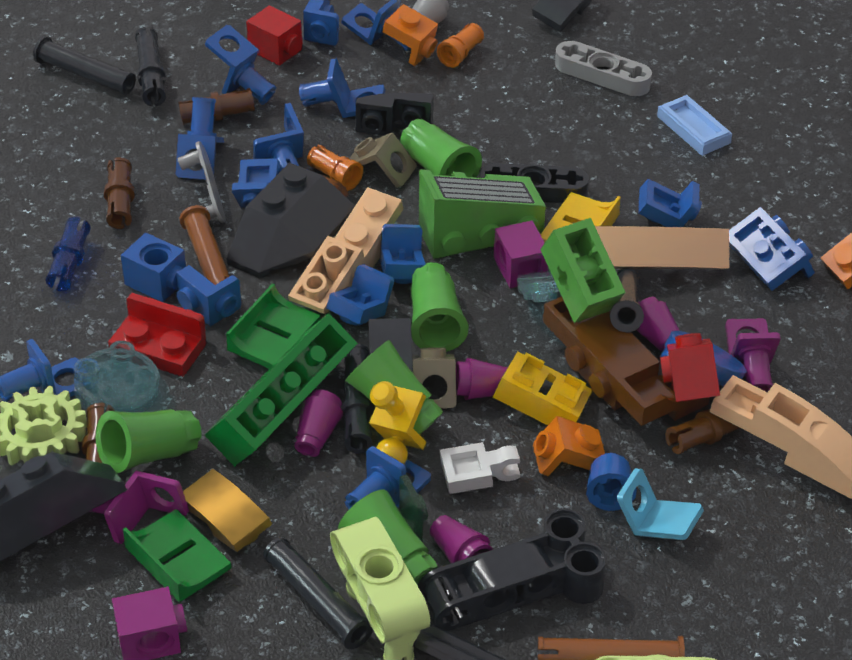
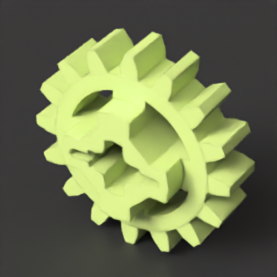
[0,386,87,466]

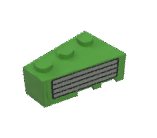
[419,170,546,259]

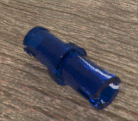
[45,217,91,291]

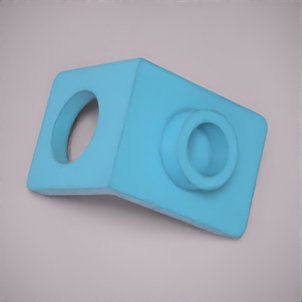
[617,468,704,540]

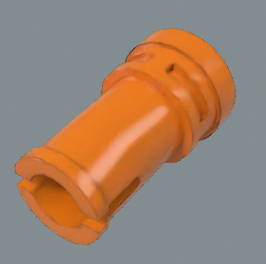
[437,23,484,68]
[307,145,363,191]

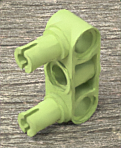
[330,516,430,660]

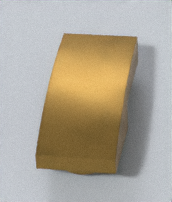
[183,469,272,552]

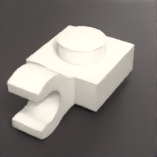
[440,442,520,494]

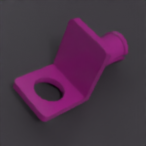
[725,318,781,393]
[89,470,189,544]

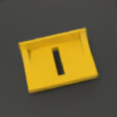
[540,192,621,242]
[493,351,592,425]

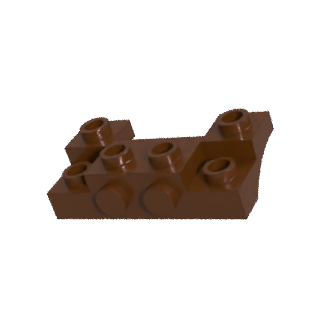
[543,296,710,426]

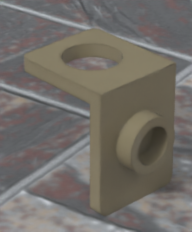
[349,132,417,188]
[412,348,456,408]

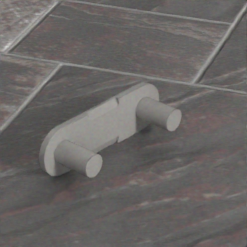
[178,141,226,223]

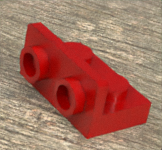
[108,293,207,377]

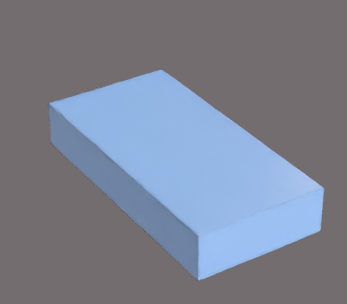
[657,95,732,156]

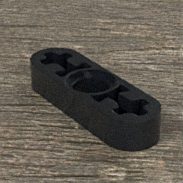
[479,163,589,203]

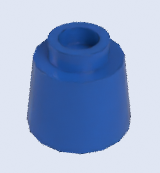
[586,453,636,511]

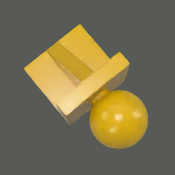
[369,381,426,464]

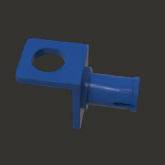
[341,0,411,51]
[205,25,277,105]
[299,58,386,118]
[176,97,224,180]
[253,103,304,170]
[0,339,94,402]
[345,446,431,510]

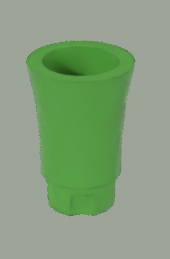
[400,119,482,178]
[411,263,469,352]
[345,340,443,435]
[96,409,202,473]
[338,489,439,586]

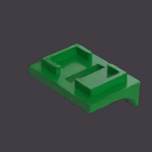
[226,284,321,369]
[123,509,232,603]

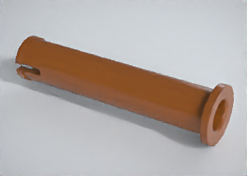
[179,205,230,285]
[538,636,685,660]

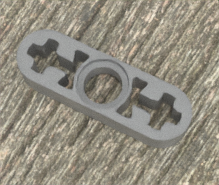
[555,41,652,96]

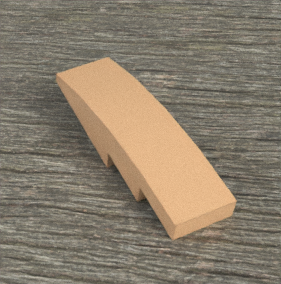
[595,226,729,269]

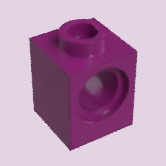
[494,220,548,288]
[112,587,187,660]

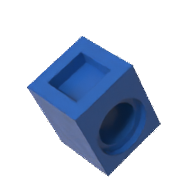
[121,233,186,302]

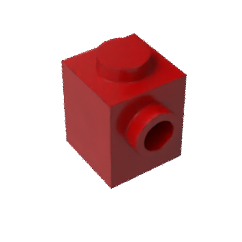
[246,5,303,66]
[660,333,720,402]

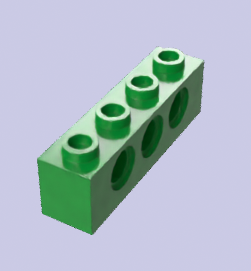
[204,313,358,467]

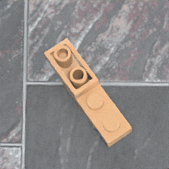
[288,187,403,314]
[710,375,852,499]

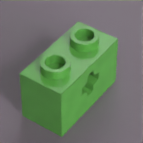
[540,218,626,323]

